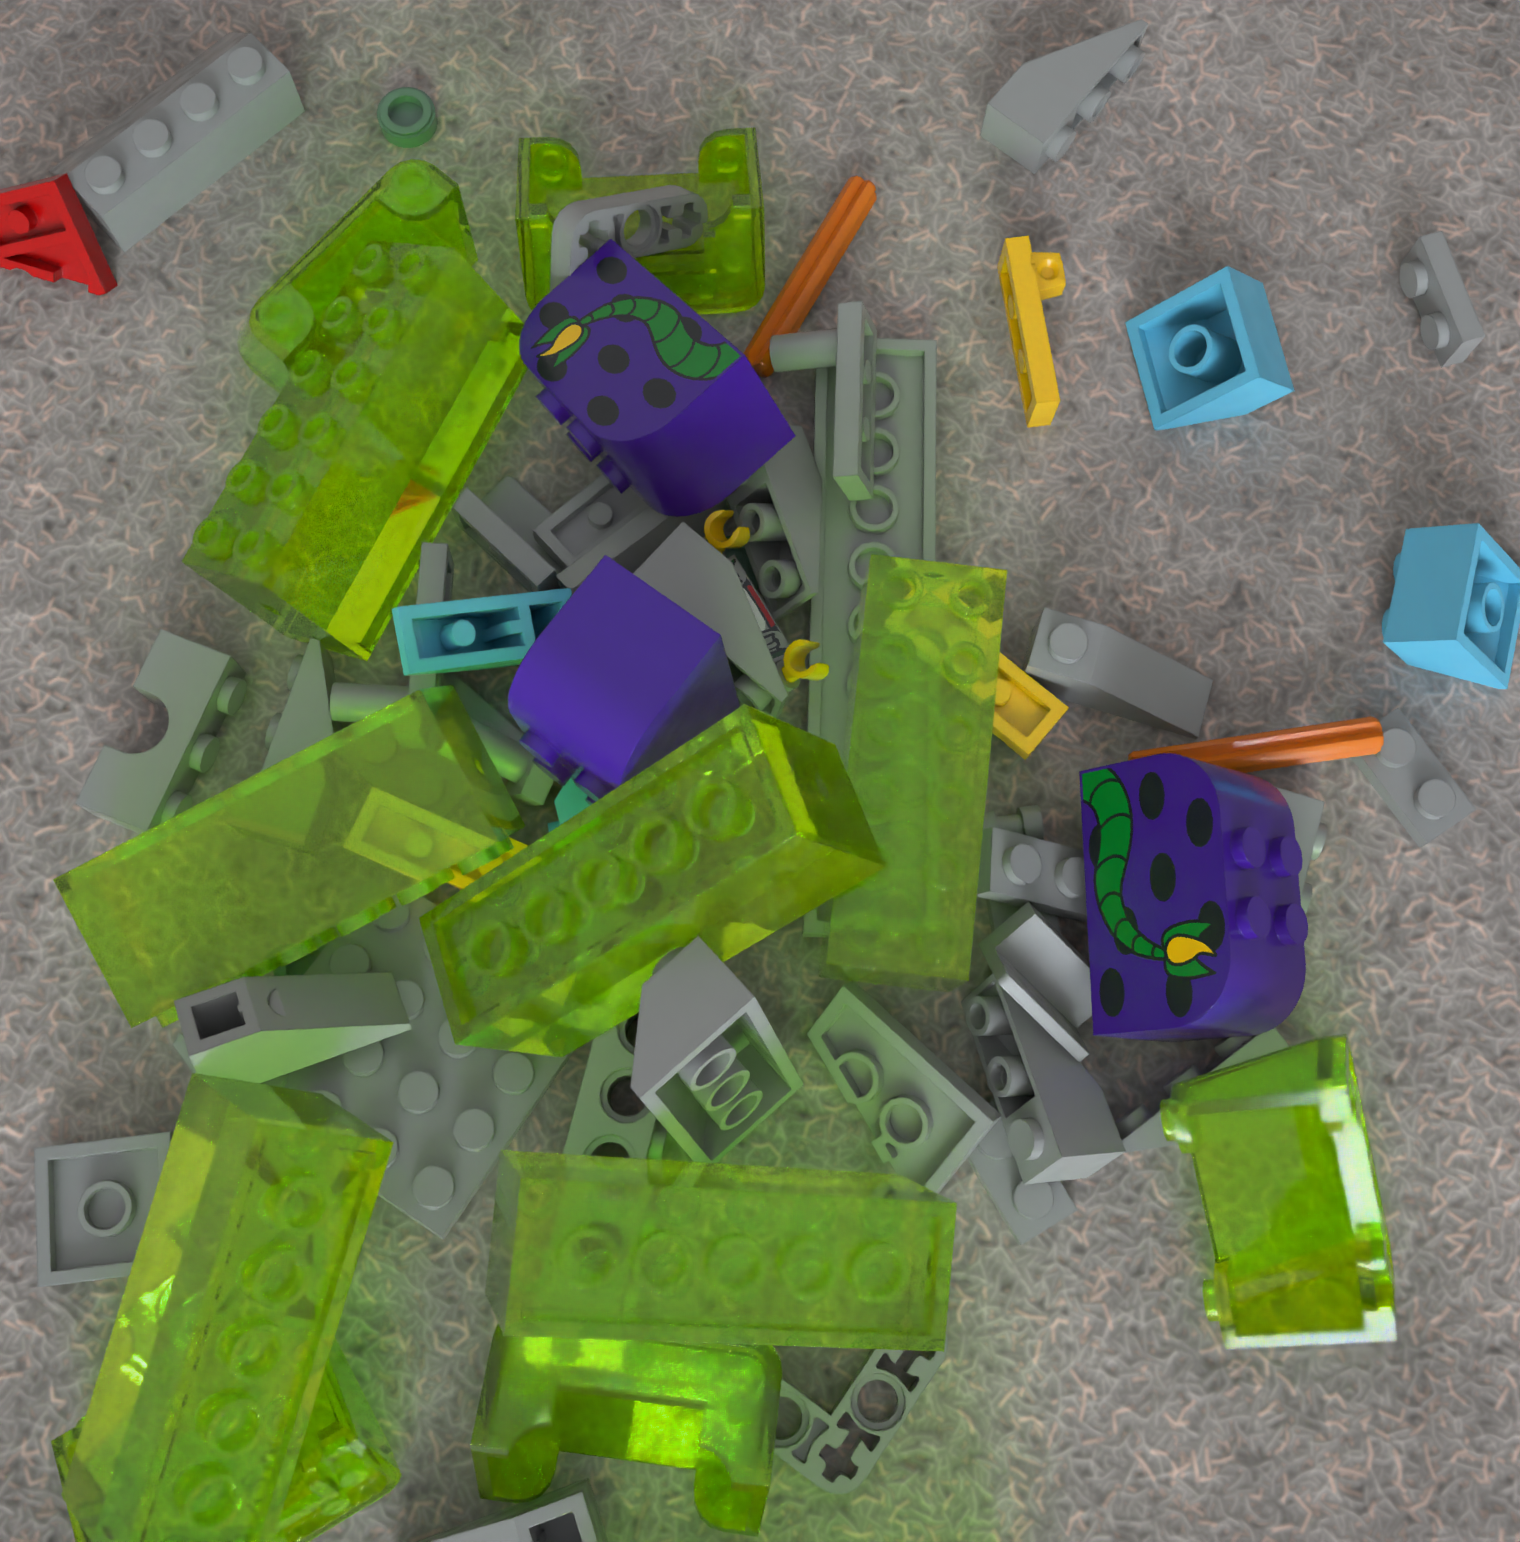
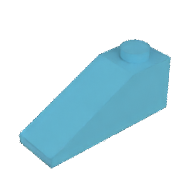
[391,588,572,676]

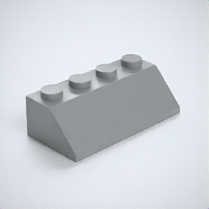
[48,32,305,253]
[630,936,804,1174]

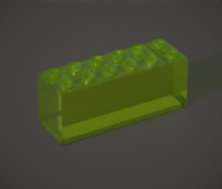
[181,240,528,661]
[818,554,1007,992]
[53,685,526,1028]
[419,704,886,1057]
[61,1073,394,1542]
[485,1150,957,1352]

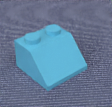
[1125,266,1295,431]
[1382,523,1520,689]

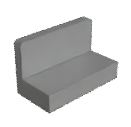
[449,476,563,592]
[978,901,1092,1062]

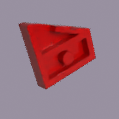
[0,173,117,295]

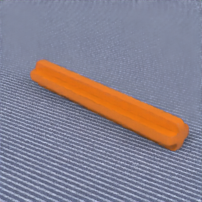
[743,176,877,378]
[1127,716,1384,773]

